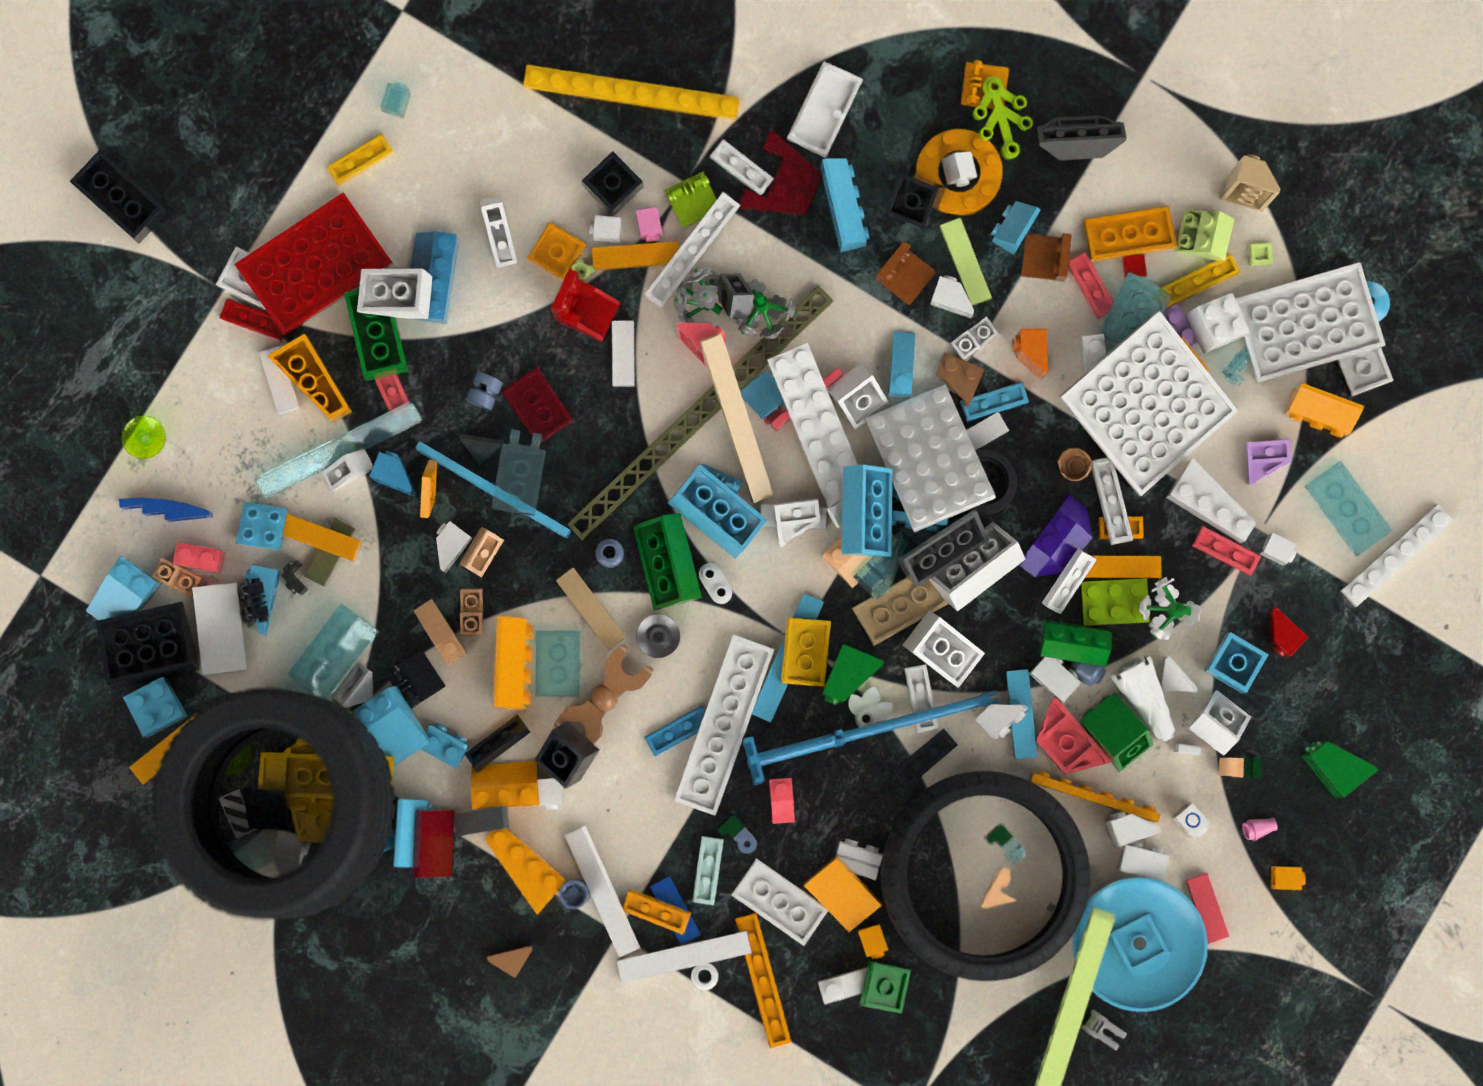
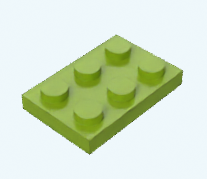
[1080,578,1150,626]

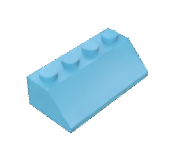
[821,159,869,252]
[668,464,767,559]
[842,464,893,557]

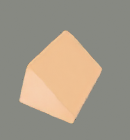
[459,527,504,577]

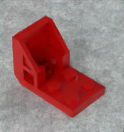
[551,268,621,342]

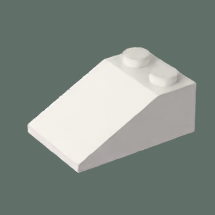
[357,269,433,319]
[903,611,985,688]

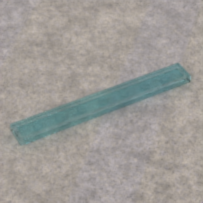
[255,401,423,499]

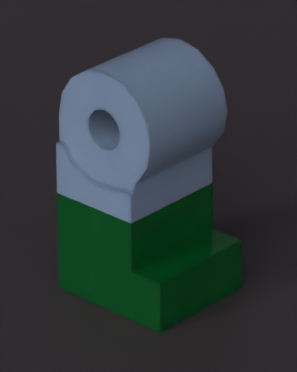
[717,814,757,854]

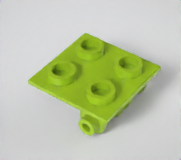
[664,172,717,229]

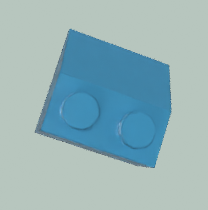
[369,451,417,497]

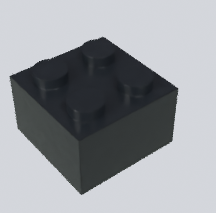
[582,151,644,217]
[885,171,946,229]
[534,721,599,789]

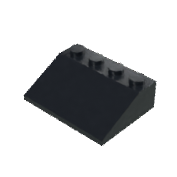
[95,601,199,689]

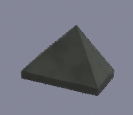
[459,434,505,465]

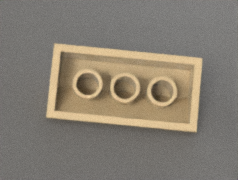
[1221,154,1280,212]

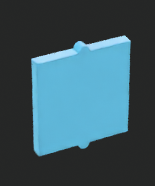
[740,371,784,420]

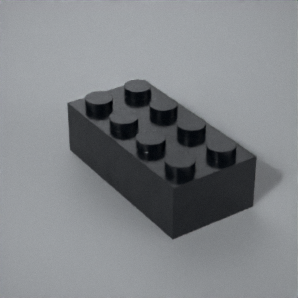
[69,150,169,244]

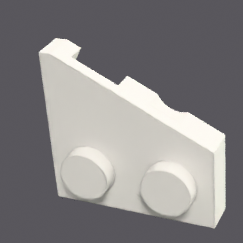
[774,498,821,547]

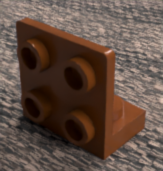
[1021,233,1072,282]
[876,241,936,305]

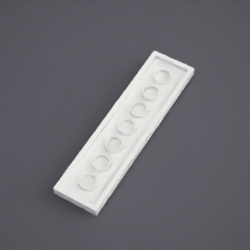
[766,343,858,508]
[673,634,774,816]

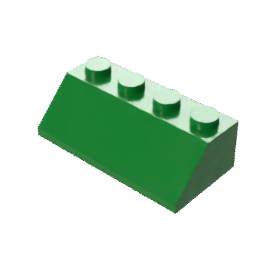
[633,513,702,611]

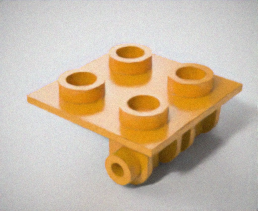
[961,60,1009,109]

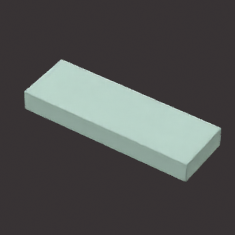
[692,836,724,905]

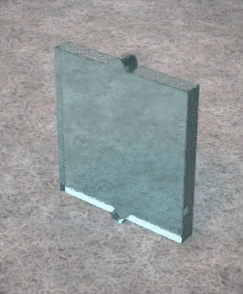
[227,829,273,871]

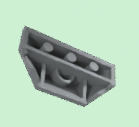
[1037,116,1127,160]

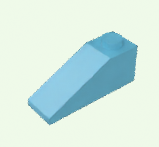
[888,332,915,398]
[245,565,281,636]

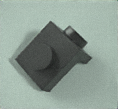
[281,560,309,595]

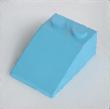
[86,556,161,620]
[353,686,431,765]

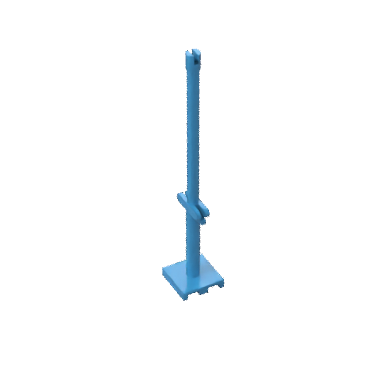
[742,690,999,786]

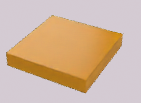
[527,222,587,281]
[420,460,437,518]

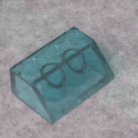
[1101,273,1172,344]

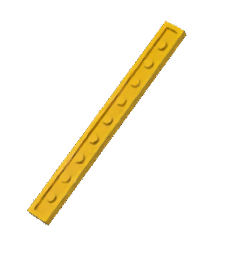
[523,65,740,120]

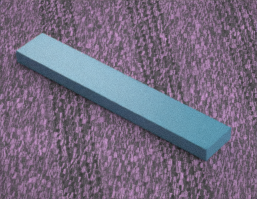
[752,593,824,723]

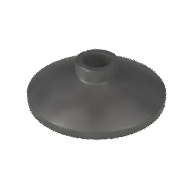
[636,614,680,658]

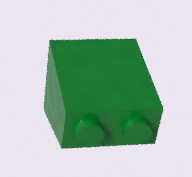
[821,644,884,705]
[1080,692,1153,772]
[1301,741,1378,798]

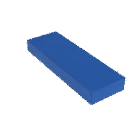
[650,876,701,946]

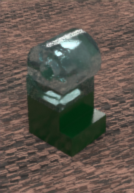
[983,823,1026,863]

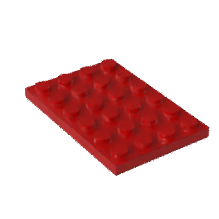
[235,192,393,336]

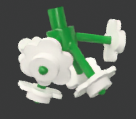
[1139,577,1201,640]

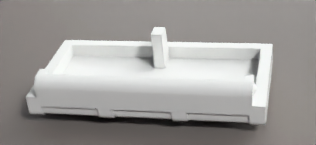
[787,61,863,157]

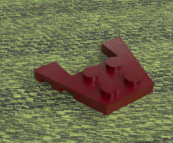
[738,131,822,215]

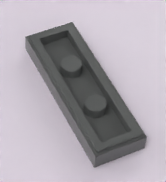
[454,806,509,836]

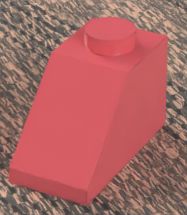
[769,778,795,824]

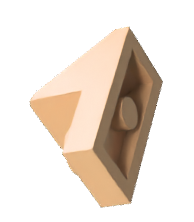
[979,866,1015,908]

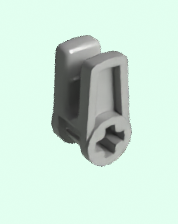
[1080,1009,1127,1050]

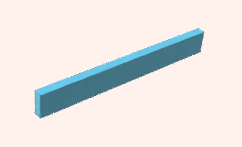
[415,441,571,539]

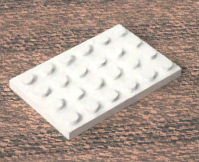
[1235,262,1385,383]
[865,384,996,532]

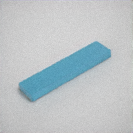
[1006,669,1037,759]

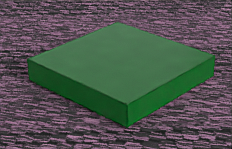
[860,961,911,1014]

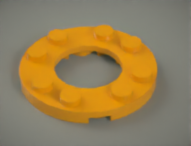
[916,129,1003,216]

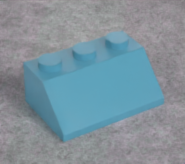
[394,799,433,867]

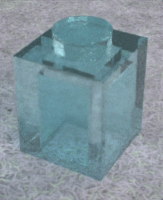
[380,82,411,118]

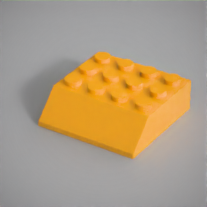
[494,616,534,710]

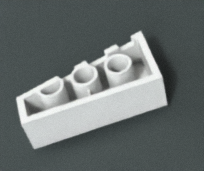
[1166,458,1256,544]

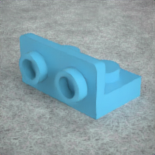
[421,723,470,769]

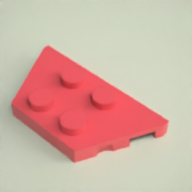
[1036,697,1112,774]

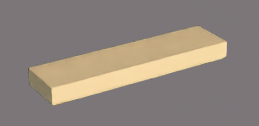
[556,568,626,651]

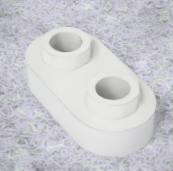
[699,563,732,604]

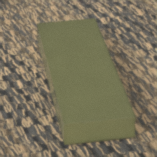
[304,518,355,587]

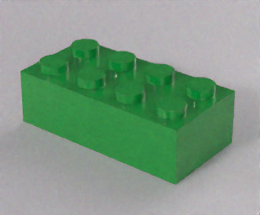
[344,289,409,382]

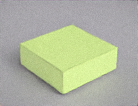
[1248,242,1273,266]

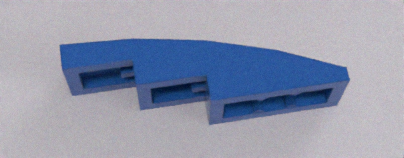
[119,498,213,522]

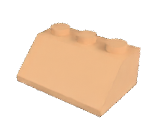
[822,534,899,588]

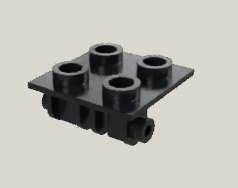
[238,578,269,628]
[385,650,446,709]
[242,788,293,830]

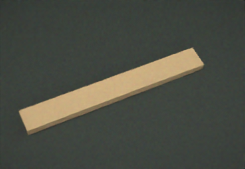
[699,333,774,503]

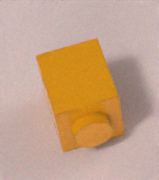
[1271,866,1306,890]
[857,924,888,959]

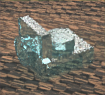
[1222,349,1249,385]

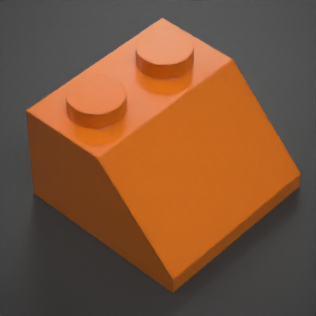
[1012,328,1048,379]

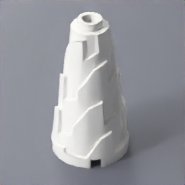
[1110,655,1175,742]

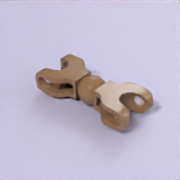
[554,644,654,744]

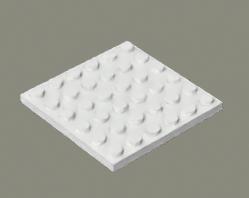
[1059,311,1238,496]

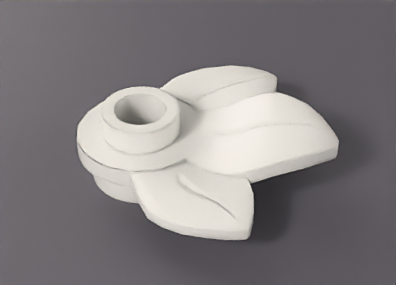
[849,687,893,727]

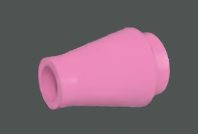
[1242,818,1278,841]

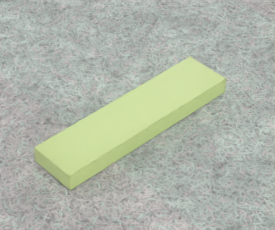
[940,218,992,306]

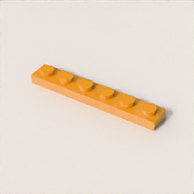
[1029,771,1161,823]

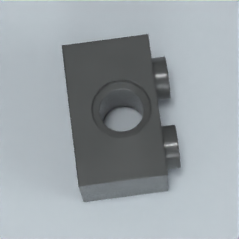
[717,273,754,320]

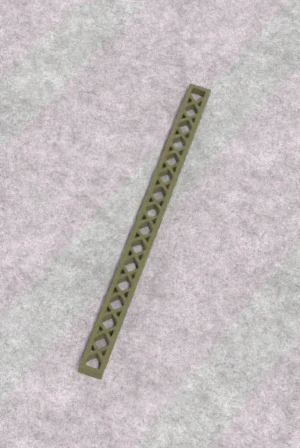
[567,285,833,541]

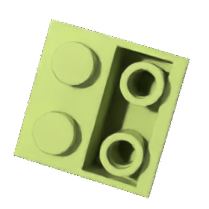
[1175,210,1234,261]

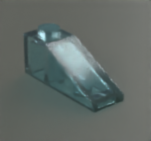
[853,531,908,601]

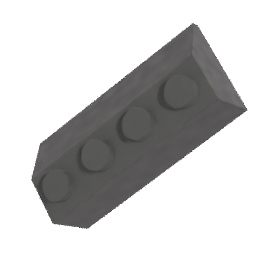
[897,509,989,588]

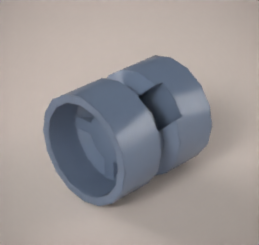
[465,372,503,411]
[559,879,589,909]

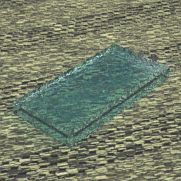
[1304,460,1393,557]

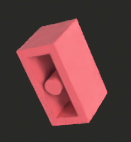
[173,542,225,574]

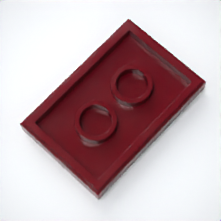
[501,367,574,445]
[413,810,454,878]

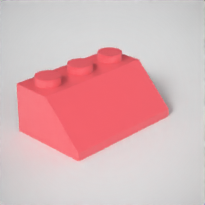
[676,322,726,367]

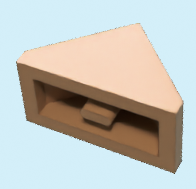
[487,945,533,978]

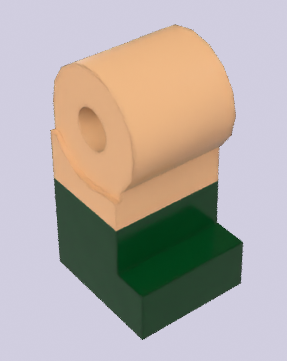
[1219,758,1262,778]

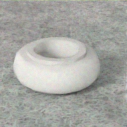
[691,963,718,990]

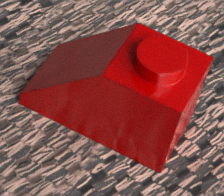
[1269,607,1308,657]

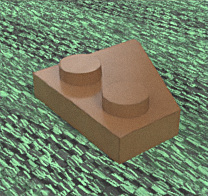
[935,352,984,407]

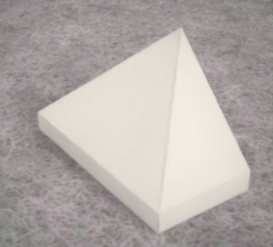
[1161,656,1198,693]
[333,662,373,708]

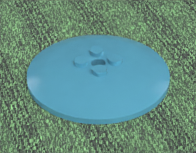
[1073,877,1208,1012]

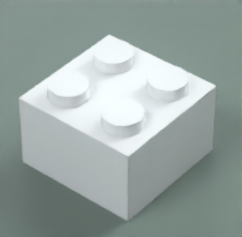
[1185,293,1250,354]

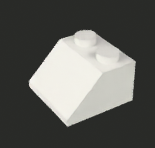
[827,363,889,430]
[1189,690,1251,756]
[1105,811,1162,847]

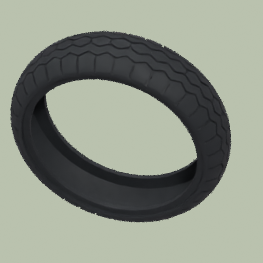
[881,771,1090,981]

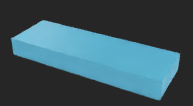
[960,381,1029,422]

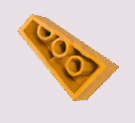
[267,334,352,423]
[485,828,567,914]

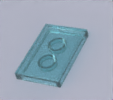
[535,631,580,697]

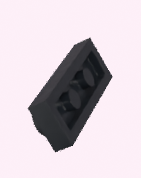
[465,714,531,772]
[893,728,958,788]

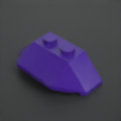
[1018,495,1092,577]

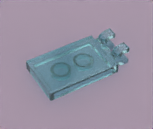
[491,429,546,516]

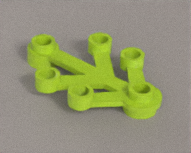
[973,76,1033,160]

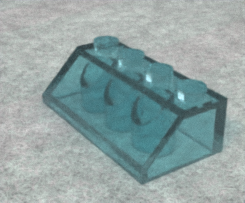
[287,603,380,699]

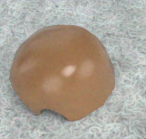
[1058,448,1092,481]

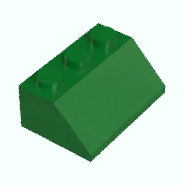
[1040,620,1112,666]

